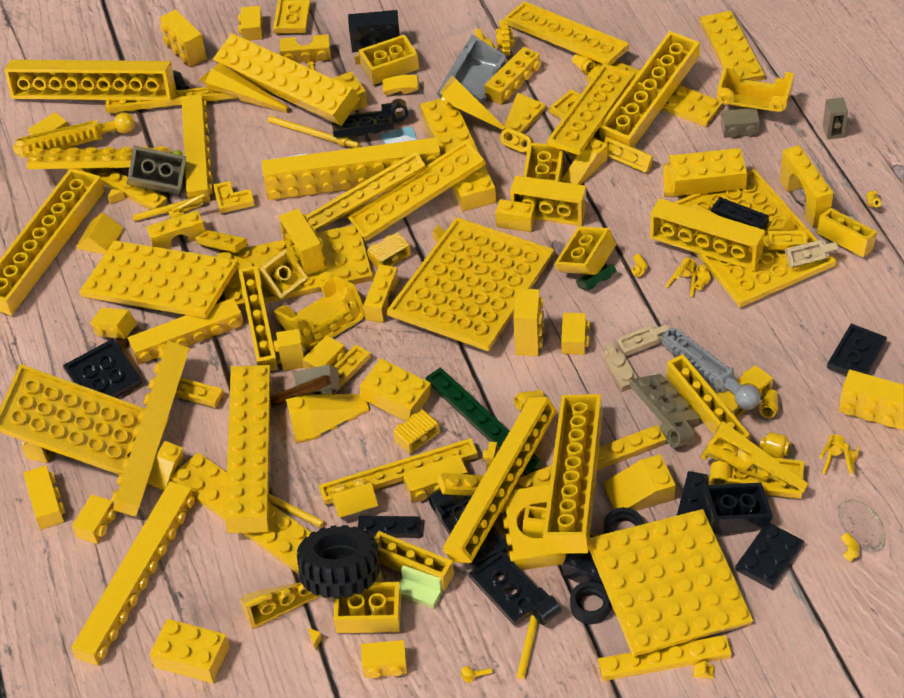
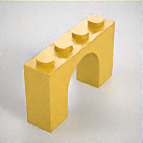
[779,145,833,228]
[501,485,565,571]

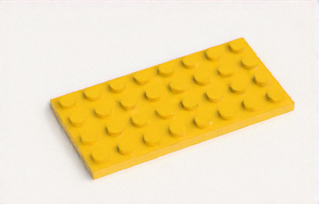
[217,225,373,309]
[79,241,239,318]
[0,364,169,475]

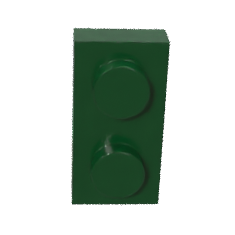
[576,263,617,290]

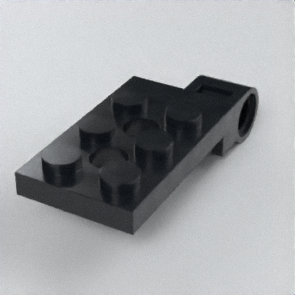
[332,99,409,138]
[427,489,509,570]
[469,551,561,626]

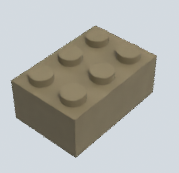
[126,146,187,195]

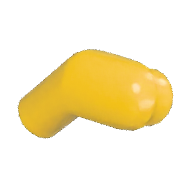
[866,190,881,208]
[694,264,711,290]
[841,532,860,562]

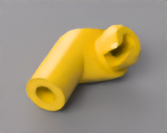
[631,253,648,277]

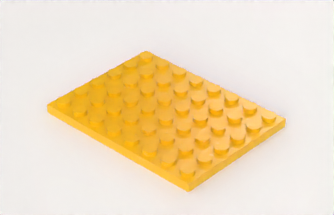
[674,169,836,308]
[387,217,554,351]

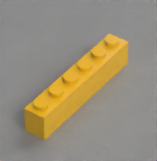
[238,266,278,372]
[127,298,244,365]
[666,354,750,440]

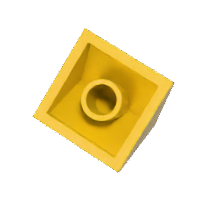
[76,212,124,254]
[258,247,308,299]

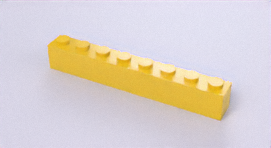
[181,94,213,203]

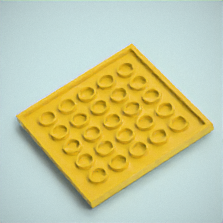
[589,509,753,657]

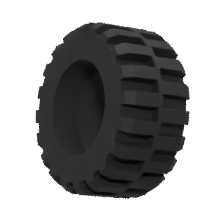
[297,525,380,599]

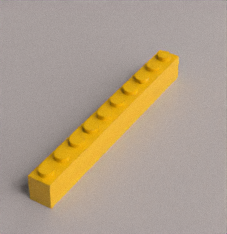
[111,341,190,517]
[442,397,557,563]
[71,481,195,666]

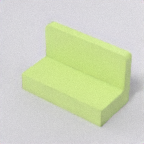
[400,566,443,609]

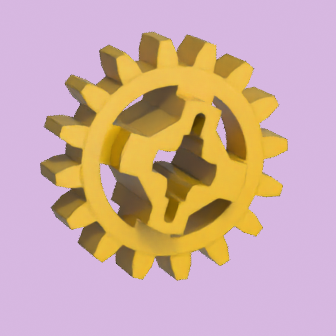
[496,19,514,56]

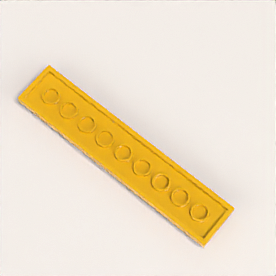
[170,452,312,574]

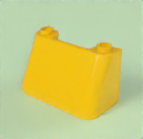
[717,63,794,112]
[273,275,365,350]

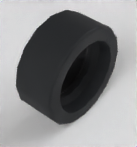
[604,507,644,534]
[570,581,611,624]

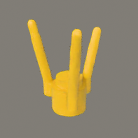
[168,193,205,224]
[665,257,697,298]
[819,434,852,474]

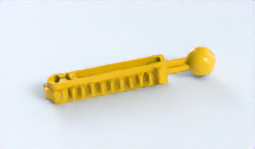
[13,113,135,158]

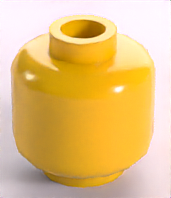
[760,432,791,459]

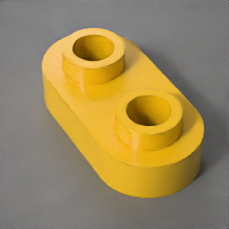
[500,129,534,153]

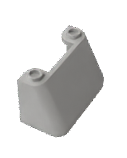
[437,35,506,104]

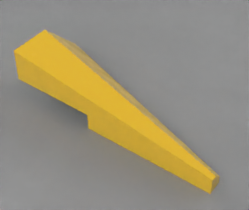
[205,63,289,113]
[700,421,808,493]

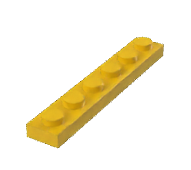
[598,635,732,681]

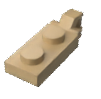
[784,240,838,268]
[616,324,669,357]
[604,343,638,391]

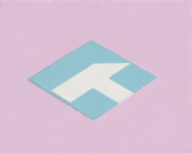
[381,126,418,144]

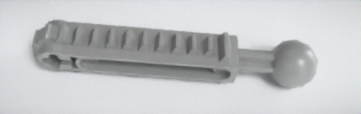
[662,328,760,410]

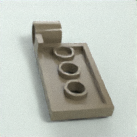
[628,374,700,448]

